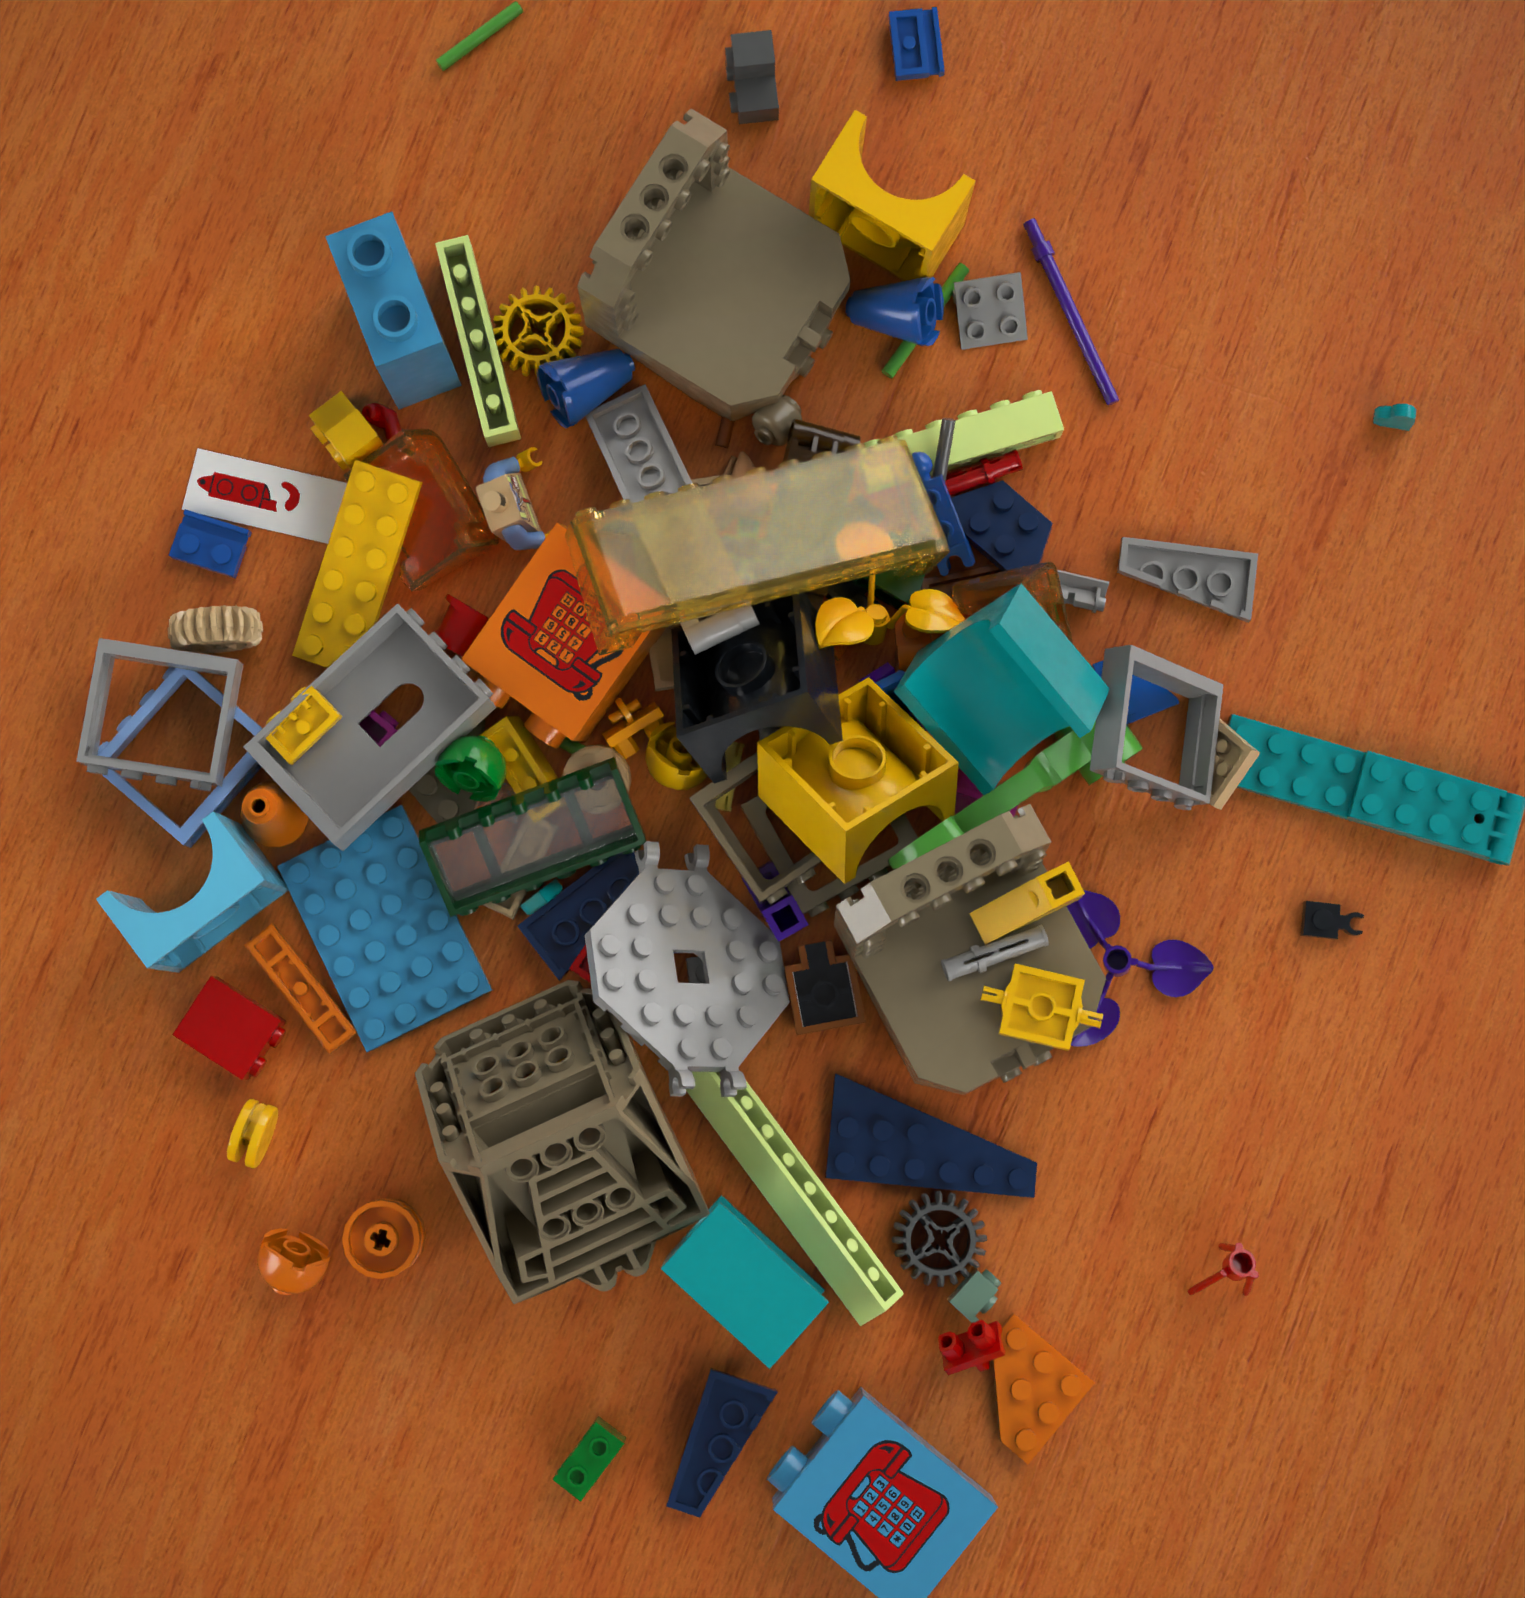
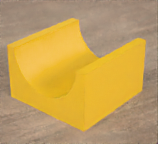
[809,110,976,281]
[757,677,959,884]

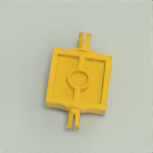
[980,963,1103,1051]

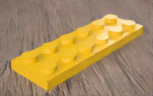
[292,460,423,668]

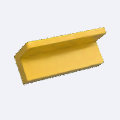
[479,716,568,822]

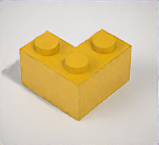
[309,391,387,471]

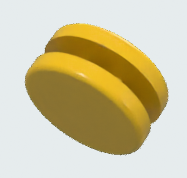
[227,1099,278,1169]

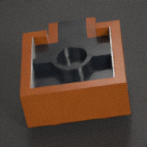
[784,940,866,1035]

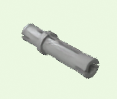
[941,924,1049,981]

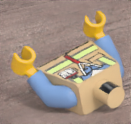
[476,447,566,550]

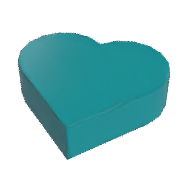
[1373,404,1417,431]
[520,878,563,916]

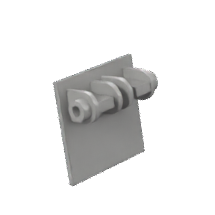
[952,272,1028,350]

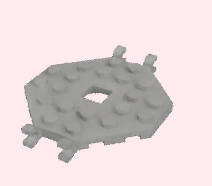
[584,841,790,1097]

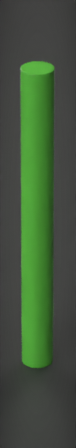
[882,263,970,379]

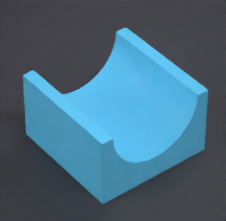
[96,811,289,973]

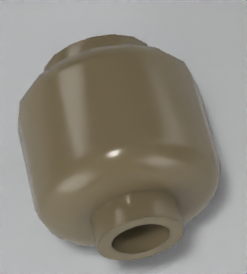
[752,395,802,446]

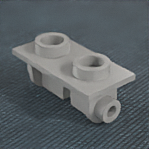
[1035,566,1109,613]

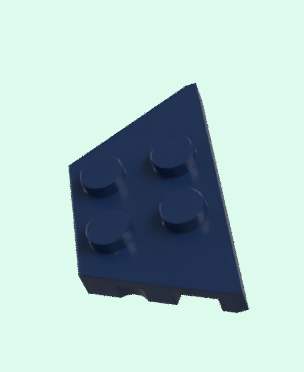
[951,480,1053,593]

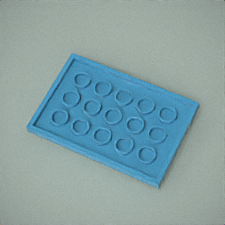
[277,805,493,1052]

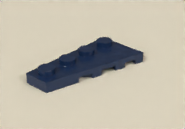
[517,852,639,981]

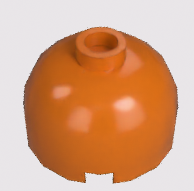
[257,1228,330,1295]

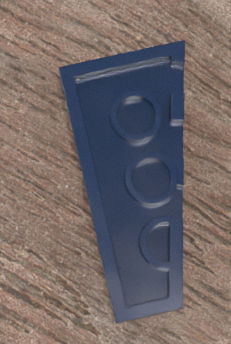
[666,1368,778,1518]

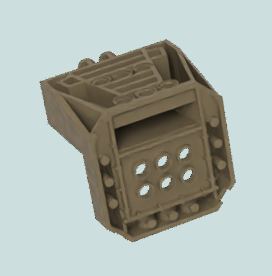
[577,109,850,421]
[834,804,1106,1095]
[415,980,710,1304]

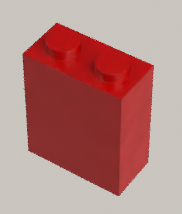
[172,976,287,1080]

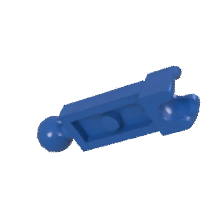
[905,452,975,576]

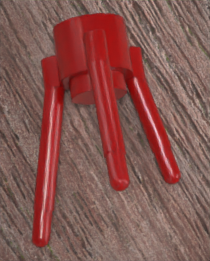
[1188,1243,1259,1296]

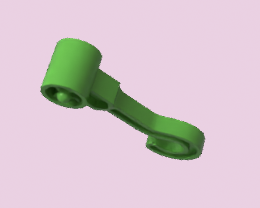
[888,721,1143,870]

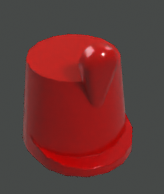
[435,594,489,657]

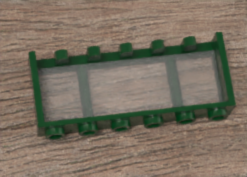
[419,757,646,917]

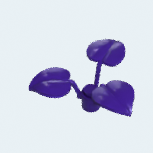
[1067,890,1214,1047]

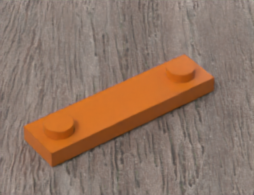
[244,923,357,1054]

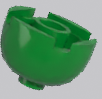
[434,736,506,802]

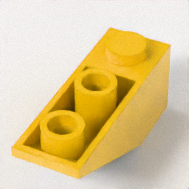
[969,861,1085,945]

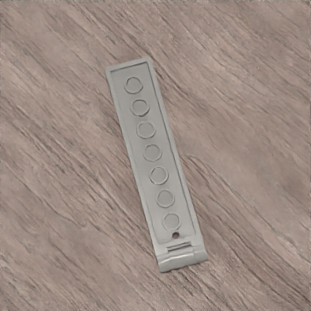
[586,384,759,655]

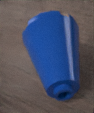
[846,277,944,346]
[536,348,635,429]

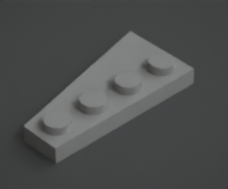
[1117,537,1258,623]

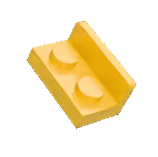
[265,686,343,765]

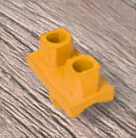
[601,698,664,759]

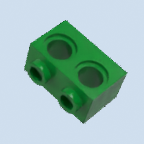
[553,1416,626,1502]

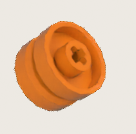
[342,1198,426,1279]

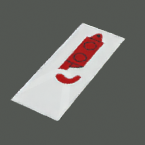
[182,448,347,544]

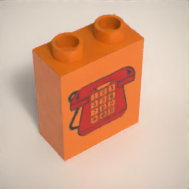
[461,523,676,749]

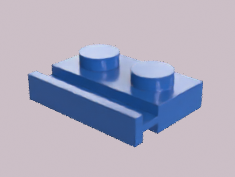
[888,7,945,81]
[169,509,252,579]

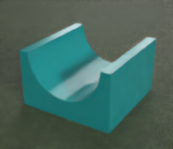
[894,583,1110,796]
[661,1195,829,1369]

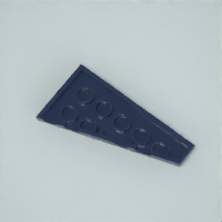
[826,1073,1037,1198]

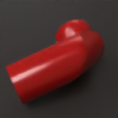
[361,403,405,446]

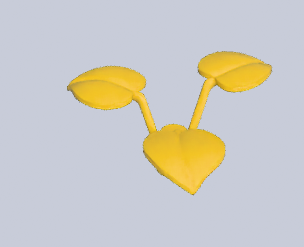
[815,523,965,649]

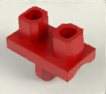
[938,1320,1005,1375]

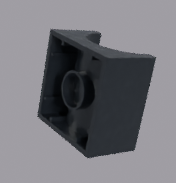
[671,584,843,784]

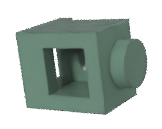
[947,1268,1002,1323]

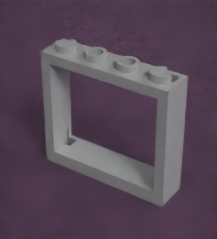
[76,638,244,791]
[1090,645,1223,810]

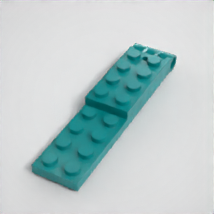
[1227,714,1525,866]

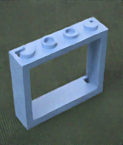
[97,667,263,848]

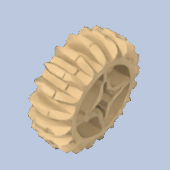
[168,605,263,654]

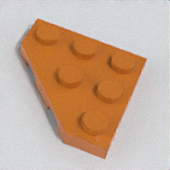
[993,1313,1095,1464]

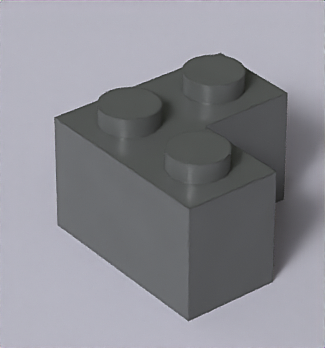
[725,30,779,124]

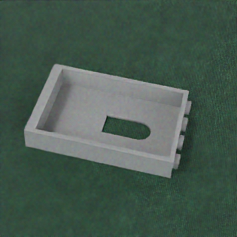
[243,603,496,851]

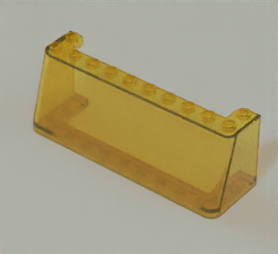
[565,435,950,656]

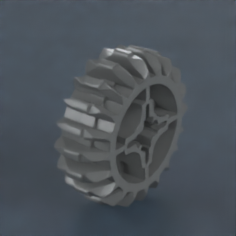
[892,1191,987,1287]

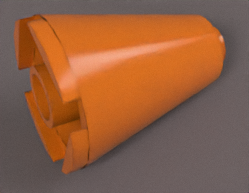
[240,779,309,848]

